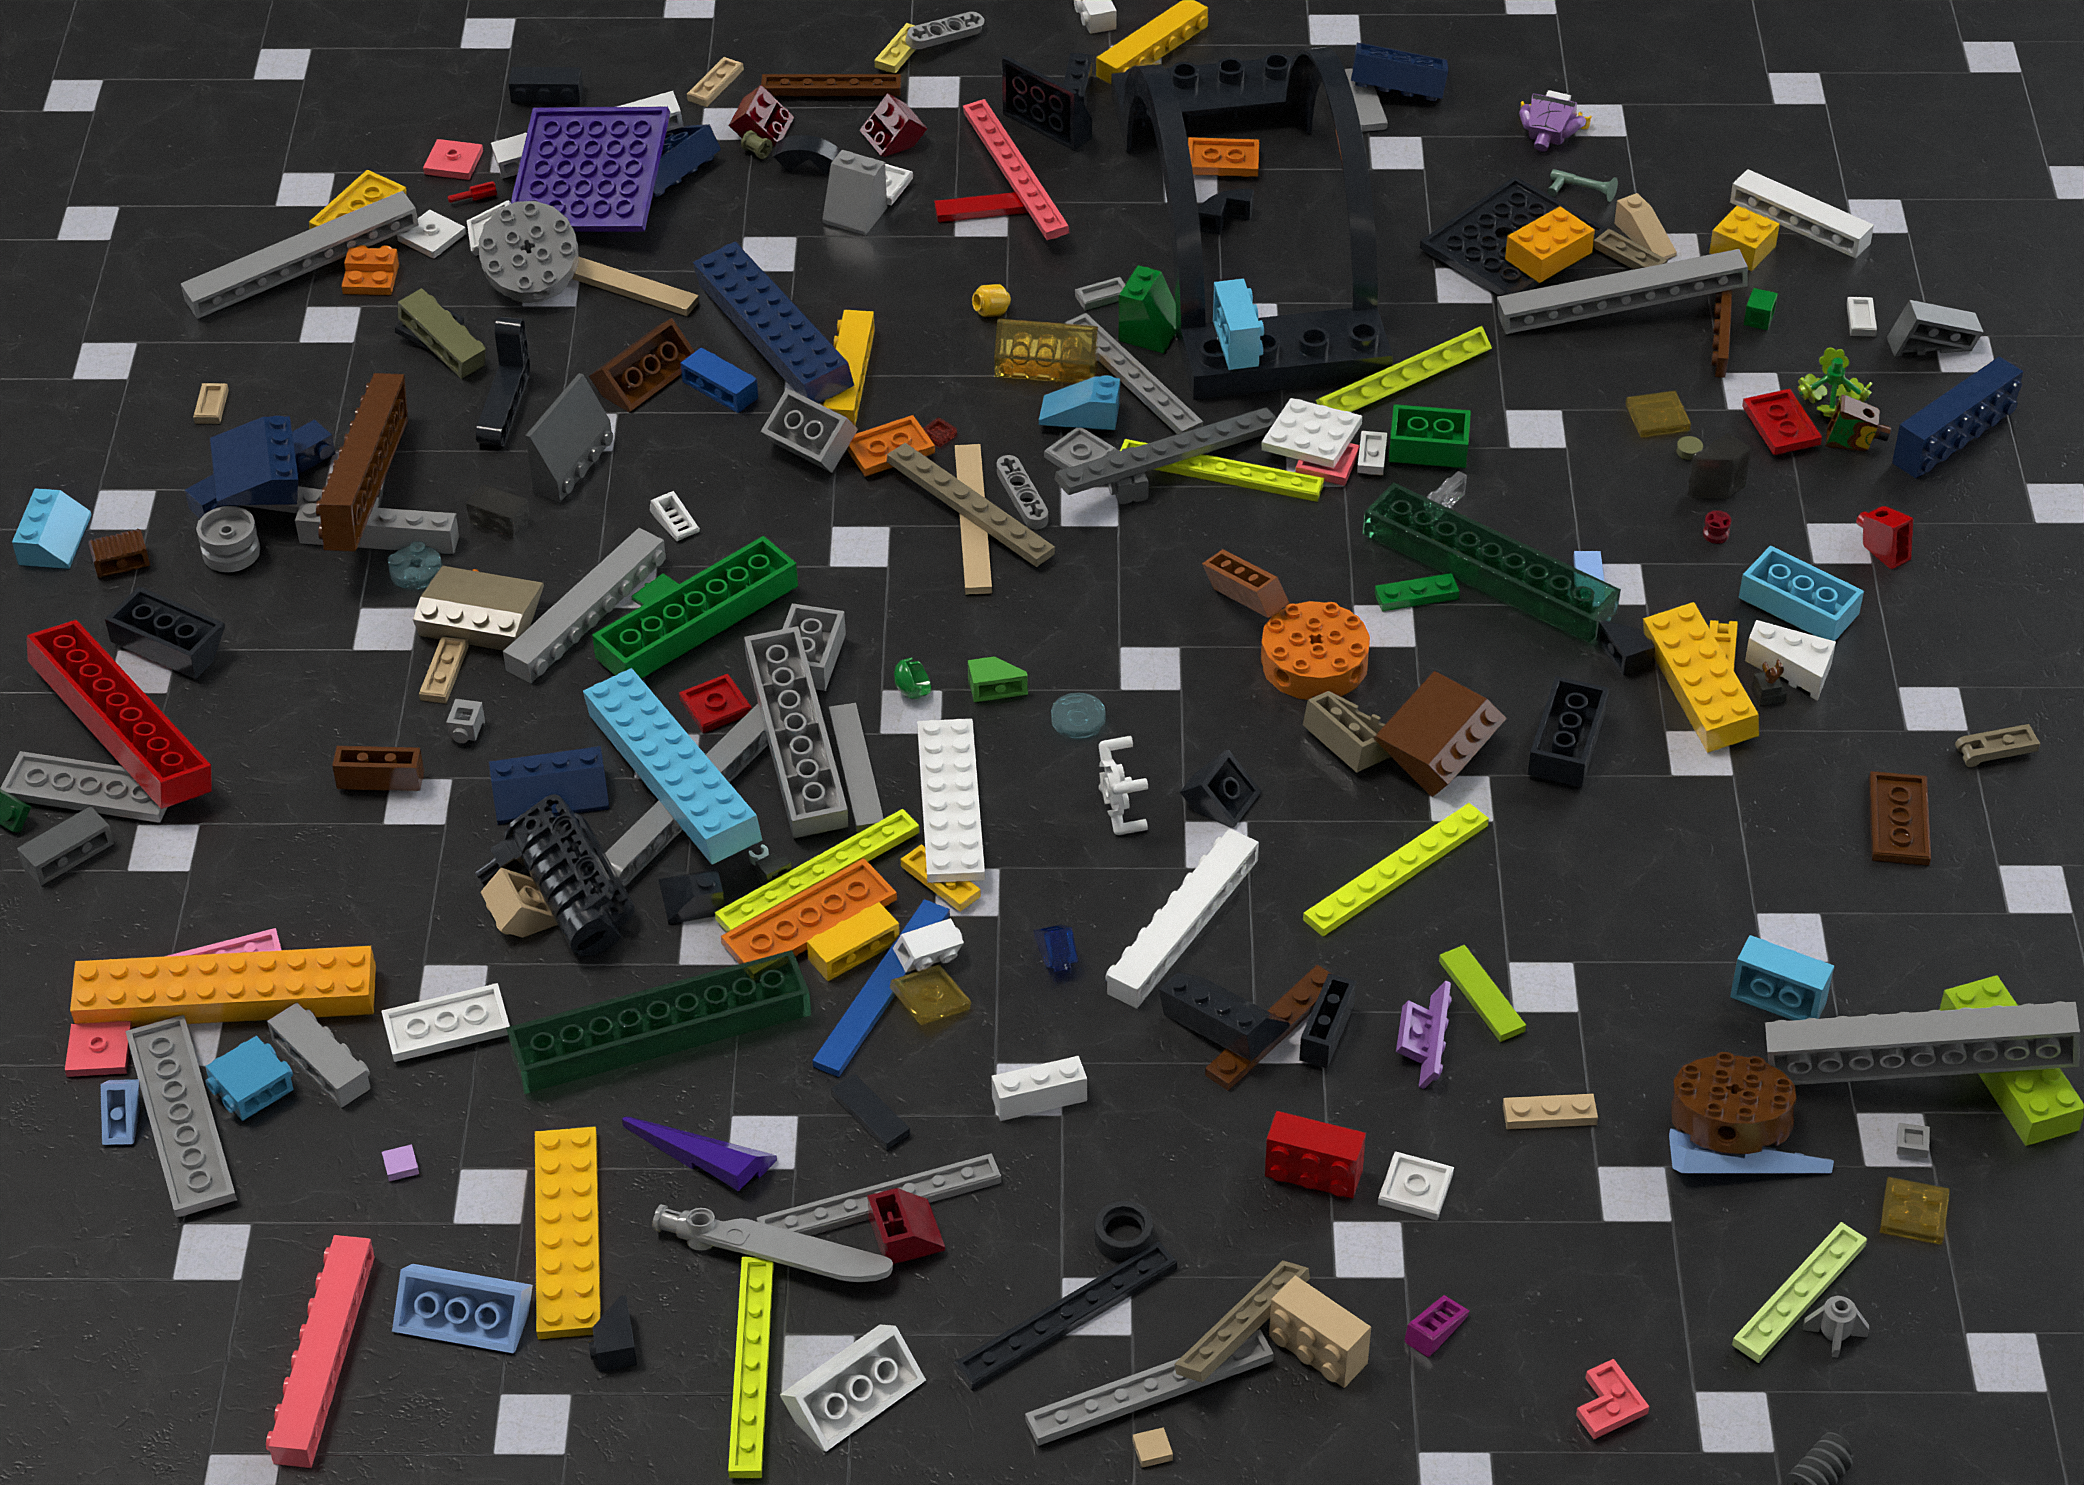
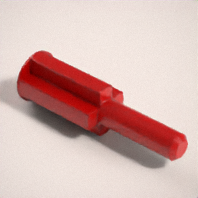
[447,181,497,203]

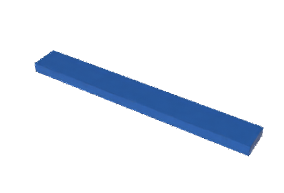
[812,899,950,1077]

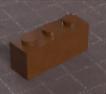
[332,746,424,791]

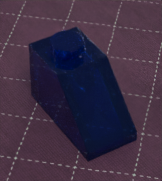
[1033,924,1078,971]

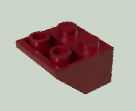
[728,85,794,147]
[860,94,928,157]
[867,1188,945,1264]

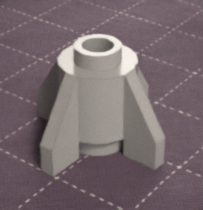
[1803,1296,1869,1358]

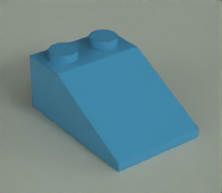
[1039,375,1120,430]

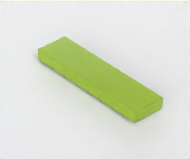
[1439,945,1526,1042]

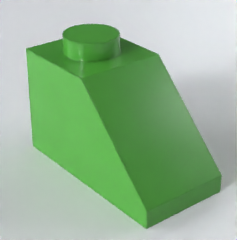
[968,657,1028,702]

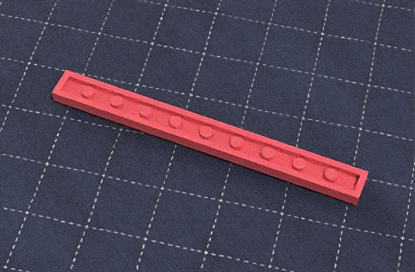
[963,99,1069,240]

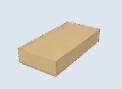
[193,383,229,424]

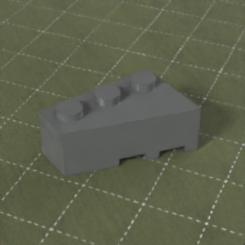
[1887,300,1983,357]

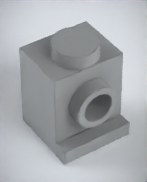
[446,699,485,743]

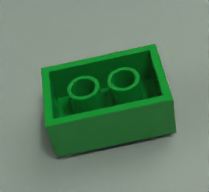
[1389,405,1471,468]

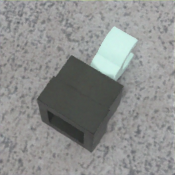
[749,844,792,886]

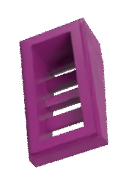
[1404,1295,1469,1357]

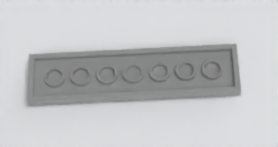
[125,1015,237,1218]

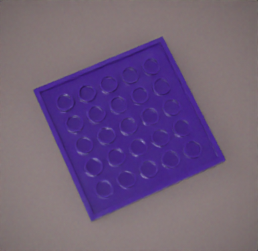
[511,106,670,232]

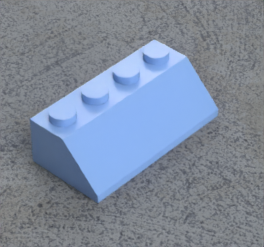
[392,1264,533,1353]

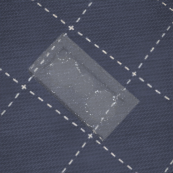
[1425,471,1467,521]

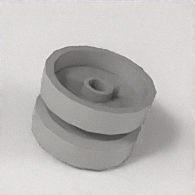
[196,506,261,572]

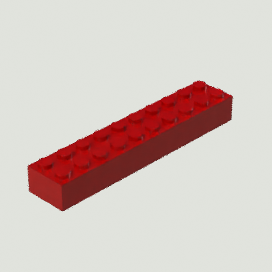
[27,620,212,809]

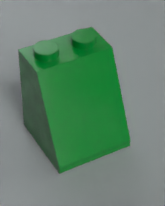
[1118,265,1176,354]

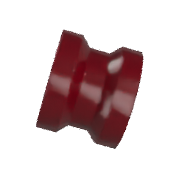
[1703,511,1732,544]

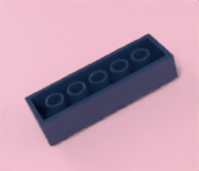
[1892,356,2023,478]

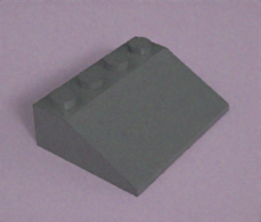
[525,373,613,502]

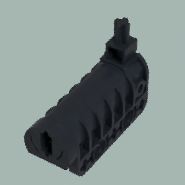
[475,794,635,956]

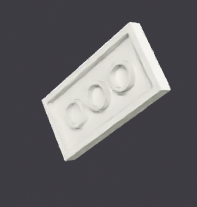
[382,983,511,1062]

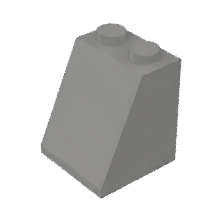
[823,150,887,236]

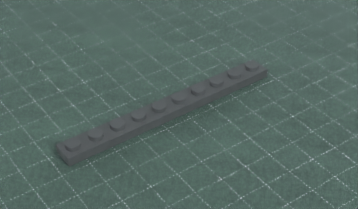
[1054,407,1277,495]

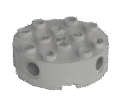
[479,201,579,303]

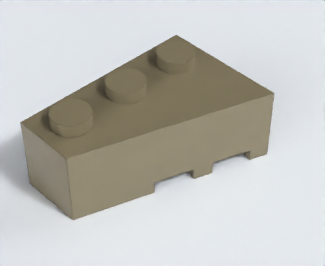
[1303,691,1391,772]

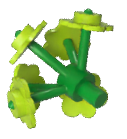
[1798,348,1873,418]

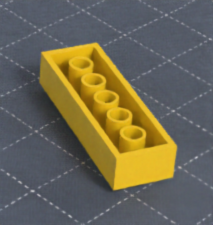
[1643,602,1759,753]

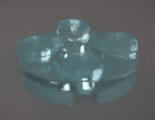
[388,541,442,589]

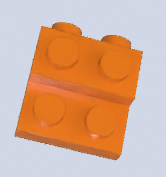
[341,245,399,295]

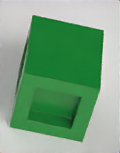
[1743,288,1778,330]

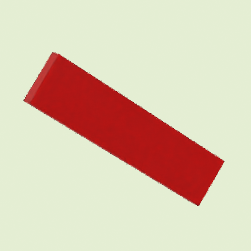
[934,192,1029,222]

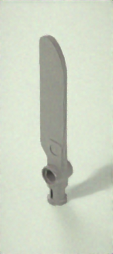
[652,1204,893,1282]

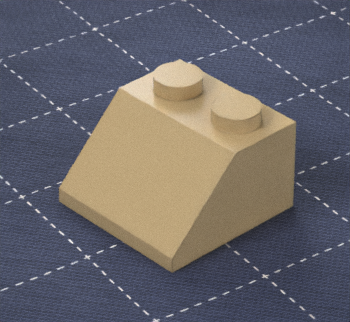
[481,868,558,937]

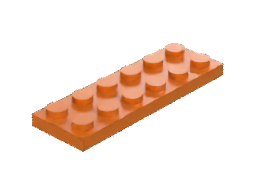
[721,858,897,979]

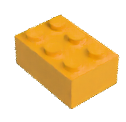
[1505,206,1595,283]

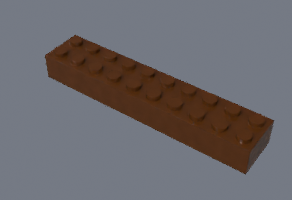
[316,373,408,551]

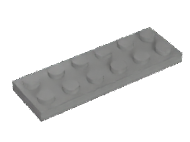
[0,751,167,823]

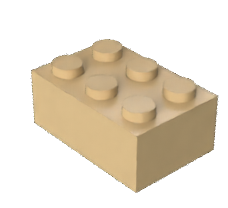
[1269,1275,1371,1388]

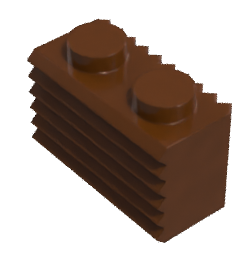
[88,528,150,578]

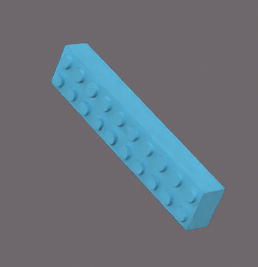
[583,668,762,864]

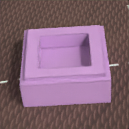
[382,1144,419,1181]

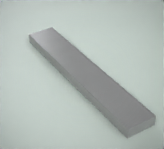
[829,703,884,832]

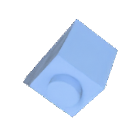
[101,1079,140,1145]

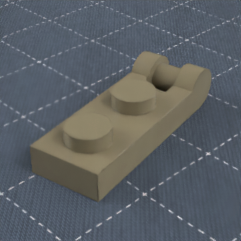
[1955,724,2040,767]

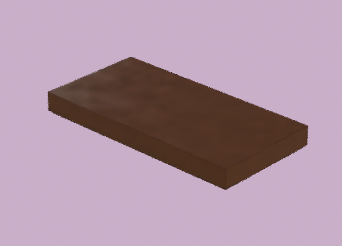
[1869,771,1931,865]

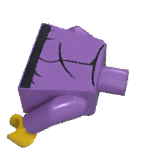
[1519,93,1592,152]

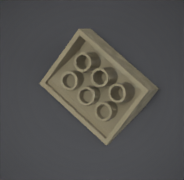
[412,566,544,650]

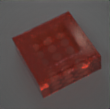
[923,417,957,448]

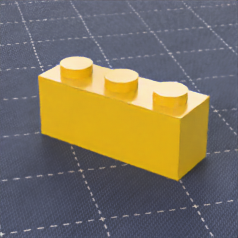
[807,902,899,981]

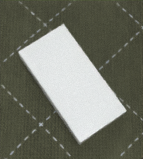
[1846,297,1877,337]

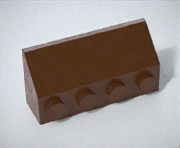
[589,318,695,412]

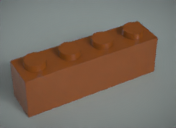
[1202,549,1289,618]

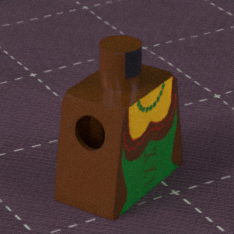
[1825,394,1891,451]

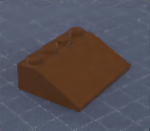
[1373,671,1507,797]

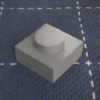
[1896,1123,1930,1158]

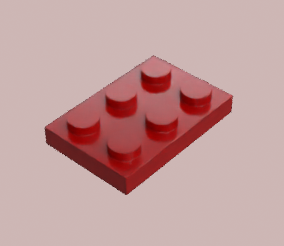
[1742,389,1822,455]

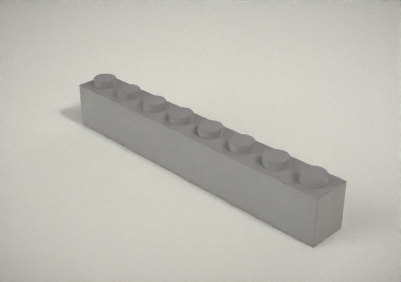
[503,528,666,683]

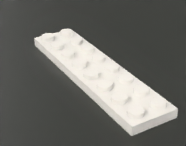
[917,719,985,883]

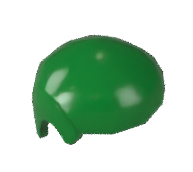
[894,658,931,699]

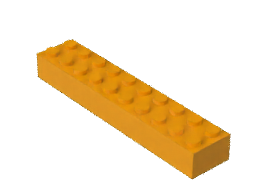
[70,946,376,1027]

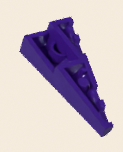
[622,1117,777,1191]

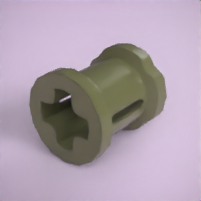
[741,130,772,159]

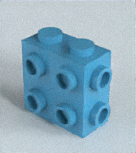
[205,1036,294,1121]

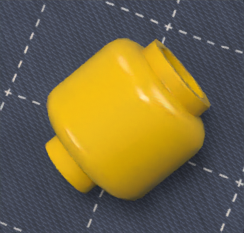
[972,284,1011,317]

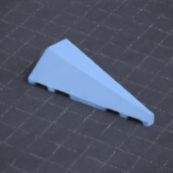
[1669,1128,1834,1173]

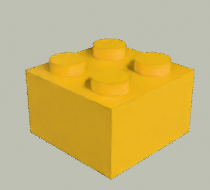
[1709,206,1780,271]

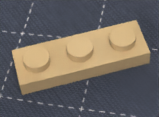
[1503,1094,1598,1129]

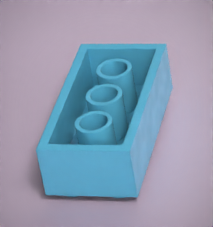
[1739,545,1864,641]

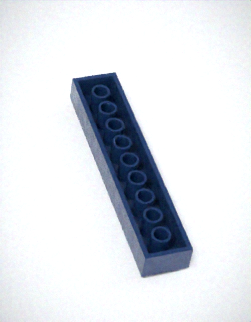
[693,241,854,404]

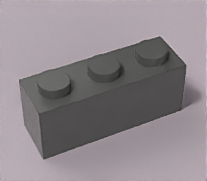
[17,806,114,886]

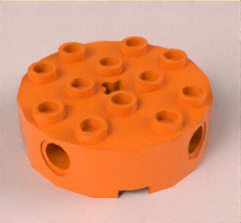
[1261,601,1370,700]

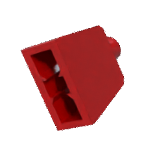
[1856,506,1913,570]

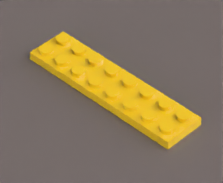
[535,1127,601,1339]

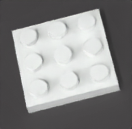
[1262,398,1362,468]

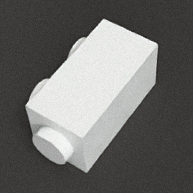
[893,918,964,972]

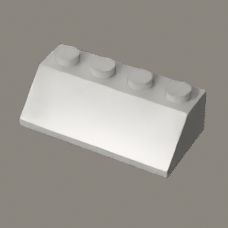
[780,1325,926,1452]

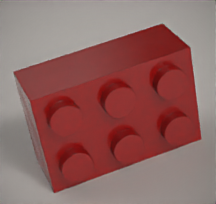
[1265,1111,1366,1198]

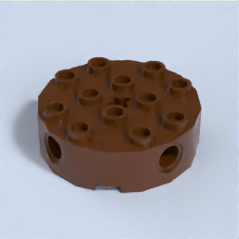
[1671,1052,1796,1154]

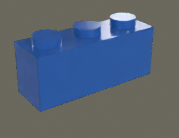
[681,348,758,413]

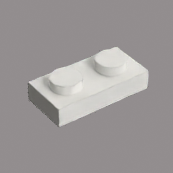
[1357,431,1387,475]

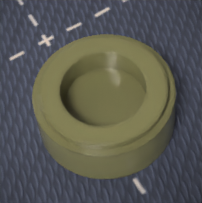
[1676,436,1703,460]

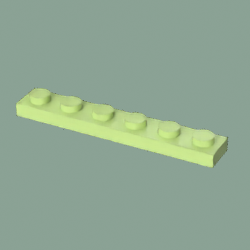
[1732,1222,1867,1363]

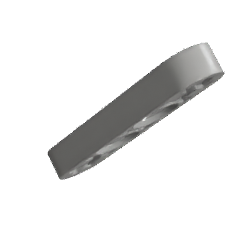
[905,12,984,49]
[997,455,1048,530]

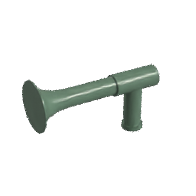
[1547,169,1618,202]

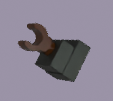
[1751,659,1787,706]

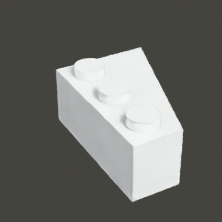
[1745,620,1836,701]

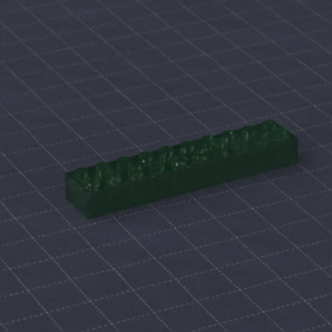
[1363,482,1621,643]
[506,950,811,1094]

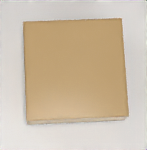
[1132,1427,1173,1468]

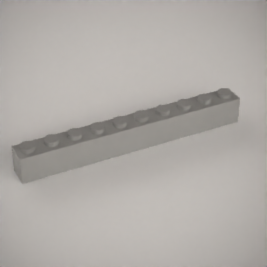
[181,191,419,319]
[1497,249,1748,334]

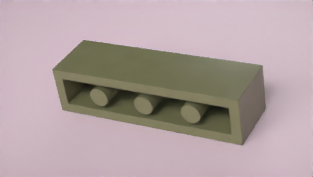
[398,288,486,379]

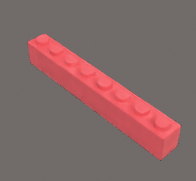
[266,1235,375,1468]

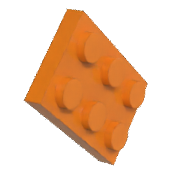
[1188,137,1259,177]
[846,415,935,476]

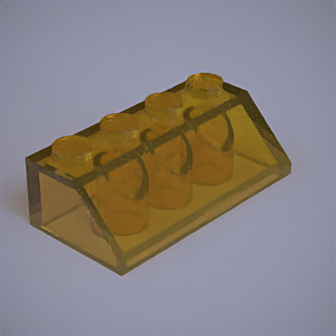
[994,319,1098,383]

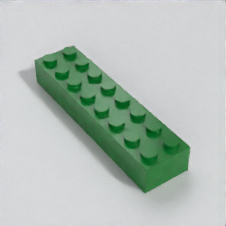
[592,536,798,679]

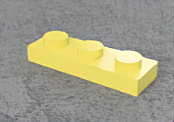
[875,23,921,73]

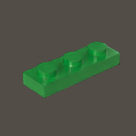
[1374,573,1460,612]

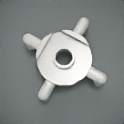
[1099,736,1148,835]

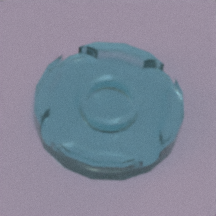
[1051,692,1106,738]

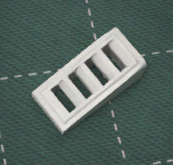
[649,491,700,541]

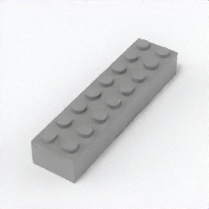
[744,626,848,838]

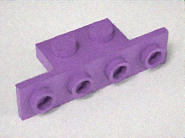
[1396,981,1452,1089]

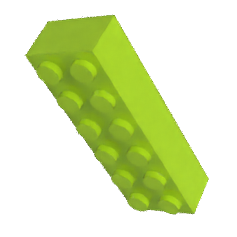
[1939,975,2084,1146]

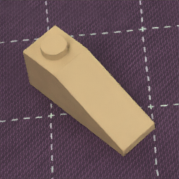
[1614,193,1677,259]

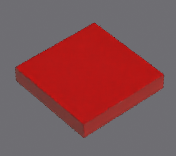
[679,674,752,733]

